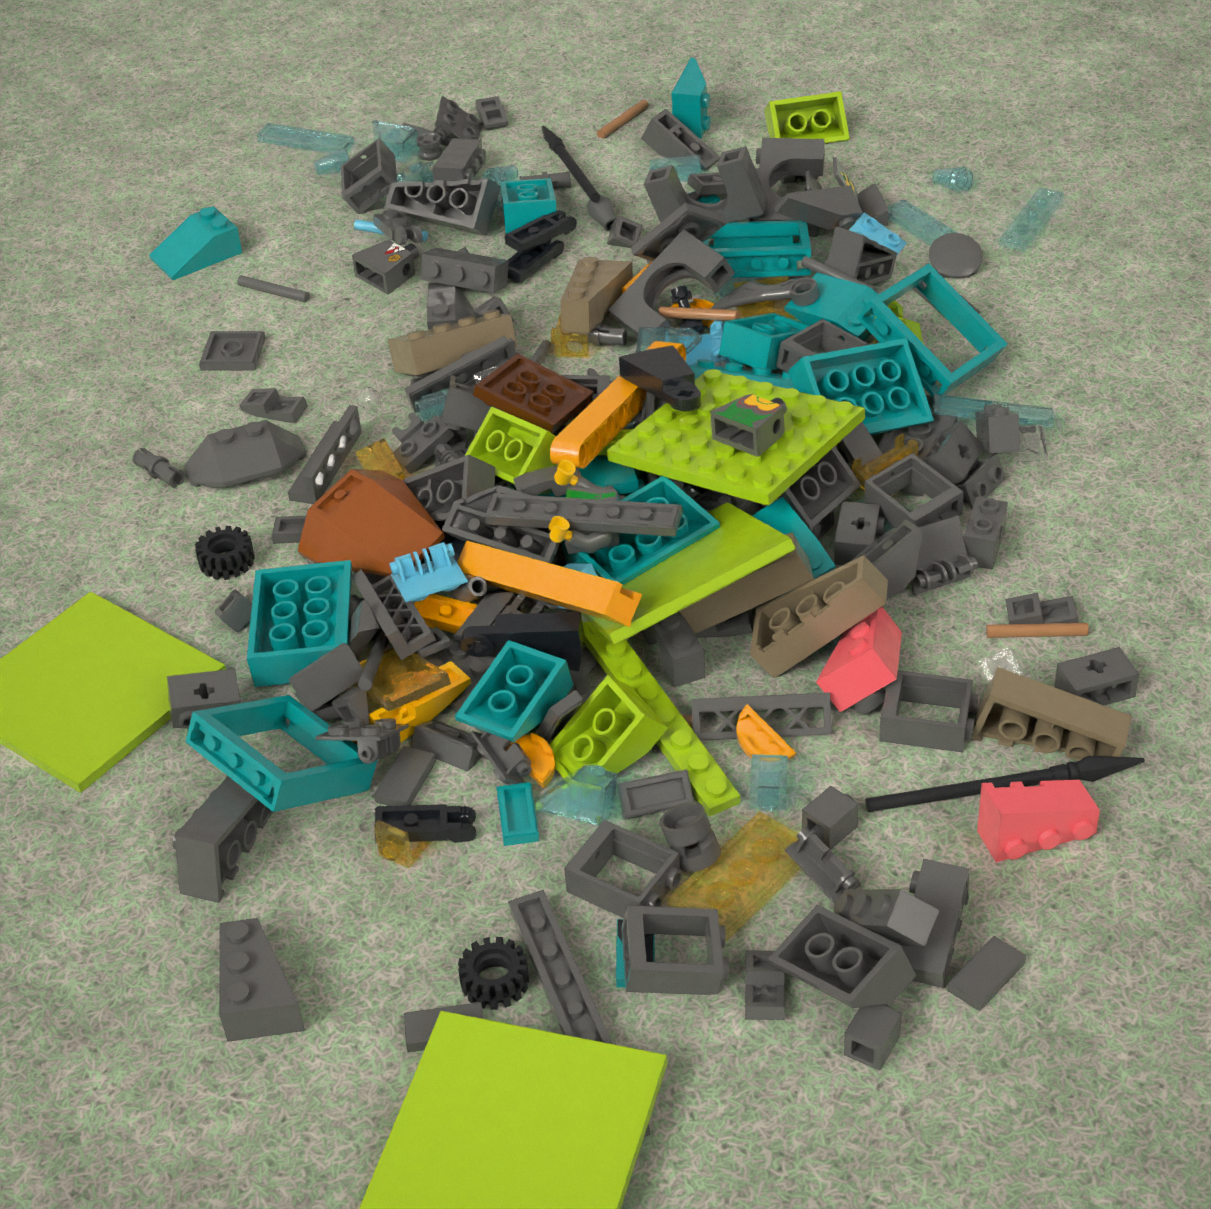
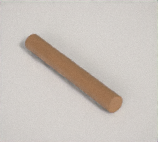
[597,99,649,139]
[659,307,740,321]
[986,623,1088,638]

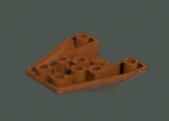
[298,469,445,576]

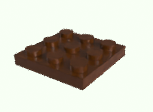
[473,353,594,434]

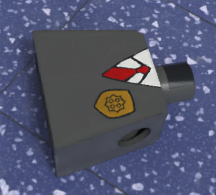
[352,240,419,295]

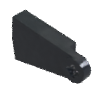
[619,345,701,411]
[460,612,585,671]

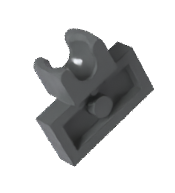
[392,412,455,474]

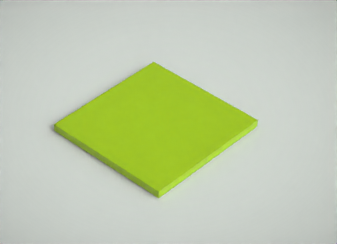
[581,502,795,645]
[0,591,226,793]
[359,1011,668,1209]

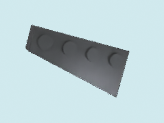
[384,178,501,236]
[173,767,281,903]

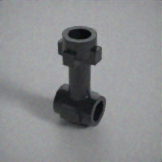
[670,285,705,335]

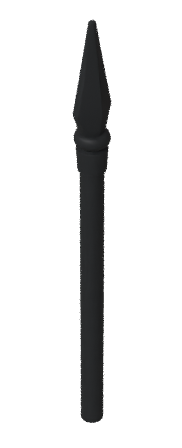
[542,125,600,202]
[865,756,1145,812]

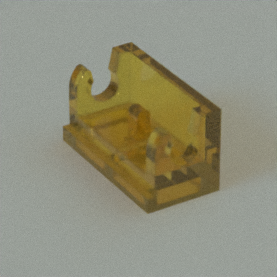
[852,434,918,490]
[355,438,406,480]

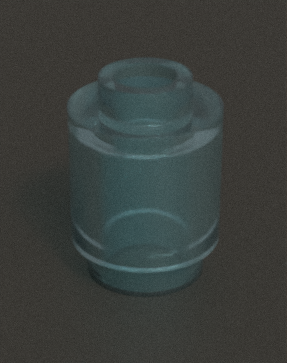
[415,388,448,423]

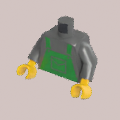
[548,459,621,554]

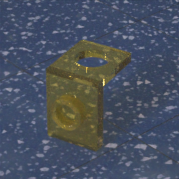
[551,314,589,358]
[374,820,432,869]

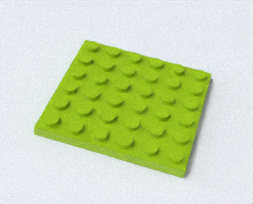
[607,369,865,506]

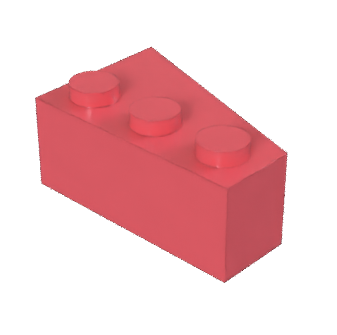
[816,607,902,712]
[977,780,1100,862]

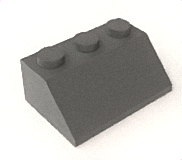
[762,446,861,529]
[768,905,916,1008]

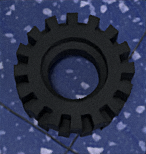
[195,526,255,580]
[458,936,529,1010]

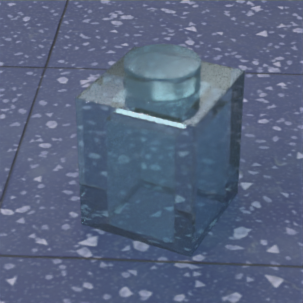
[750,754,788,811]

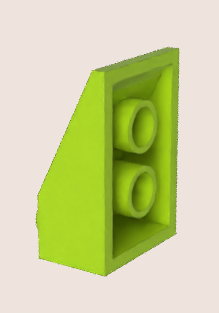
[549,675,668,797]

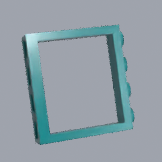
[703,220,811,278]
[857,263,1008,401]
[185,695,378,812]

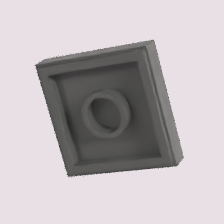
[199,331,265,371]

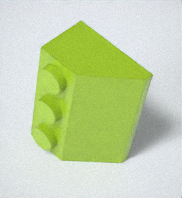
[764,91,850,144]
[465,406,558,485]

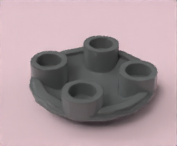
[929,233,983,278]

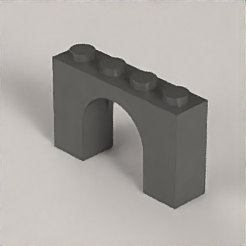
[749,138,825,237]
[644,146,768,223]
[608,229,735,346]

